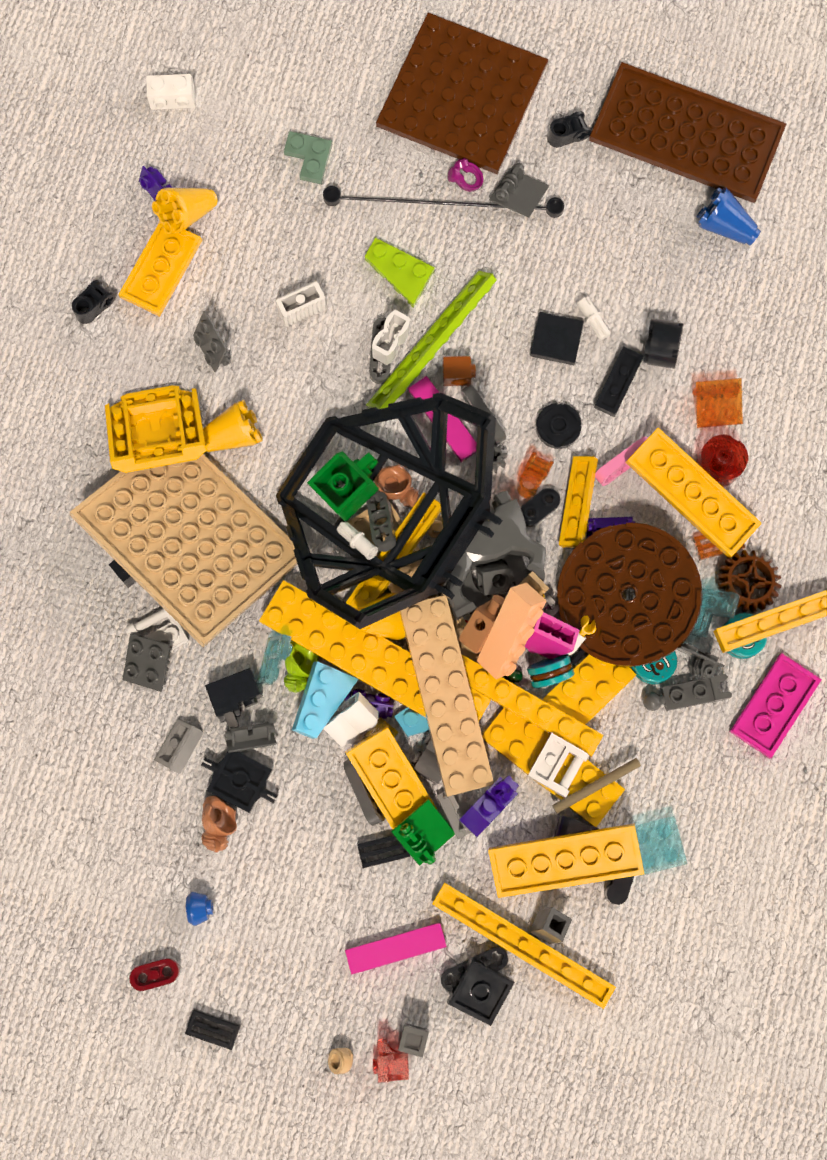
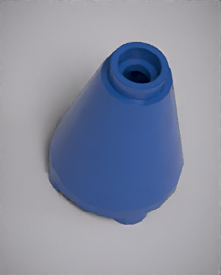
[696,187,761,246]

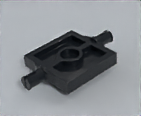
[201,751,278,813]

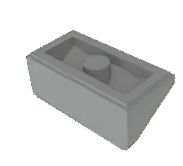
[154,718,203,774]

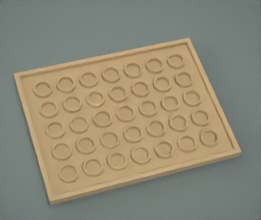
[70,454,298,648]

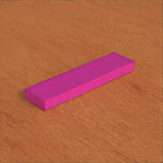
[408,376,477,463]
[345,922,447,975]

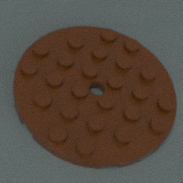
[557,522,703,667]

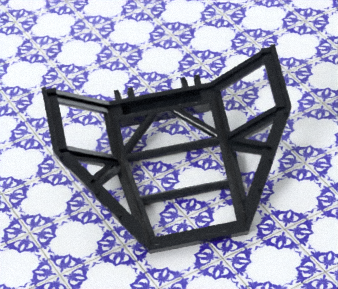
[276,393,502,629]

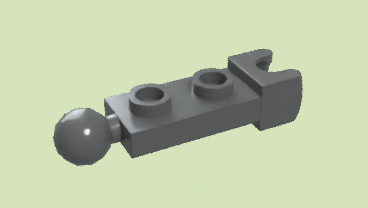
[643,674,732,711]

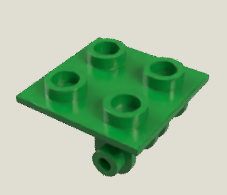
[391,799,455,866]

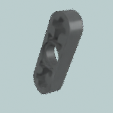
[369,318,391,384]
[460,384,506,445]
[367,492,396,552]
[343,759,385,826]

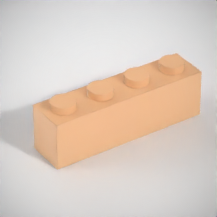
[477,582,547,679]

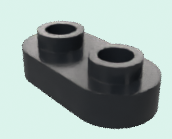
[521,488,560,527]

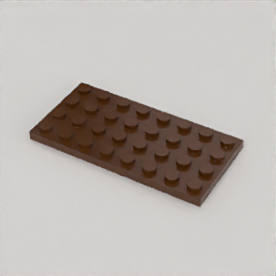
[589,62,787,204]

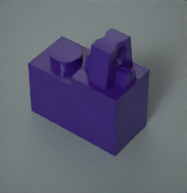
[459,775,519,837]

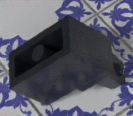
[205,668,262,728]

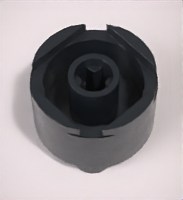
[643,319,684,369]

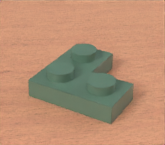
[284,131,333,185]

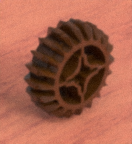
[717,550,781,613]

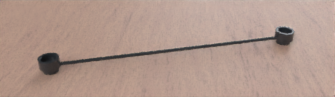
[323,186,565,218]

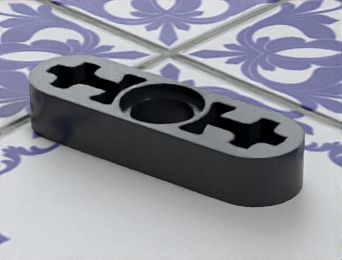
[441,947,508,992]

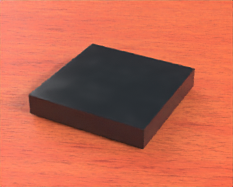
[530,312,584,366]
[447,957,515,1026]

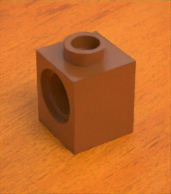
[443,356,476,386]

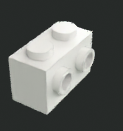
[146,74,195,110]

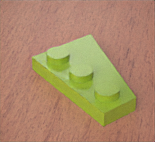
[365,238,435,308]

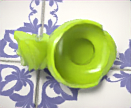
[284,641,318,693]

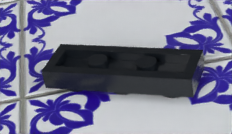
[594,346,644,417]

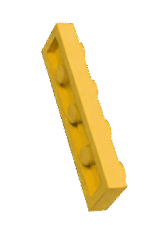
[559,456,598,548]

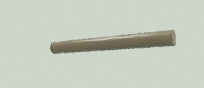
[552,758,641,814]

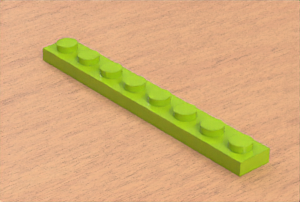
[366,271,497,409]

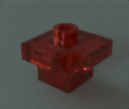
[373,1039,409,1083]

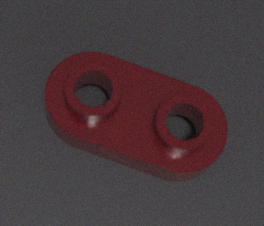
[129,958,180,991]

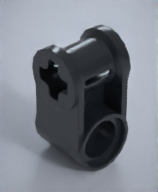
[547,111,592,148]
[72,280,116,324]
[554,815,599,837]

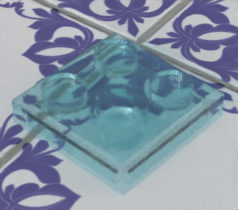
[635,816,687,876]

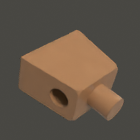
[458,595,505,654]

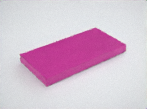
[729,653,822,759]

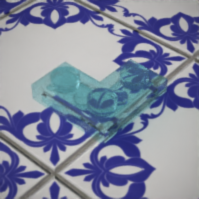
[690,588,740,638]
[257,634,292,685]

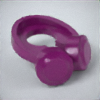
[447,158,484,192]

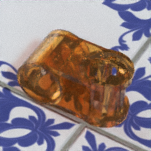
[517,451,554,499]

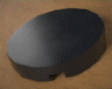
[536,403,582,449]

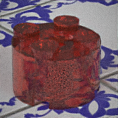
[696,434,748,487]

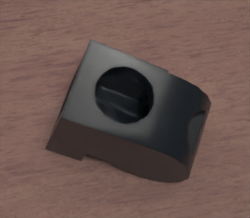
[604,876,634,905]

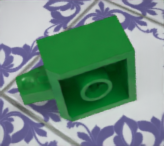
[307,451,379,521]

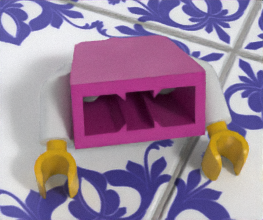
[524,590,596,659]

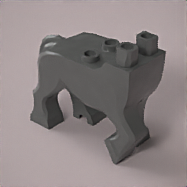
[437,490,546,621]

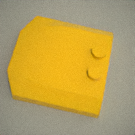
[105,385,206,473]

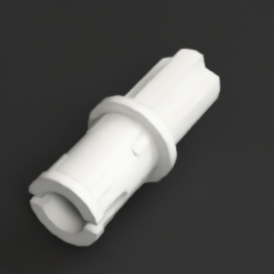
[577,296,610,340]
[337,521,378,560]

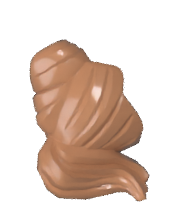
[374,465,420,508]
[201,796,237,853]

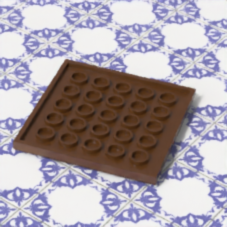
[376,13,549,175]

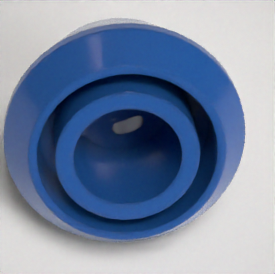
[186,892,214,926]

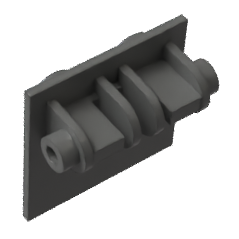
[489,163,549,218]
[193,310,231,372]
[122,634,172,692]
[676,643,725,679]

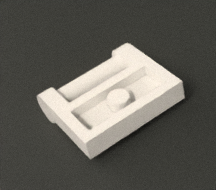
[126,607,189,651]
[528,733,589,798]

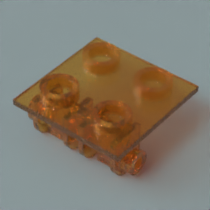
[692,378,743,428]

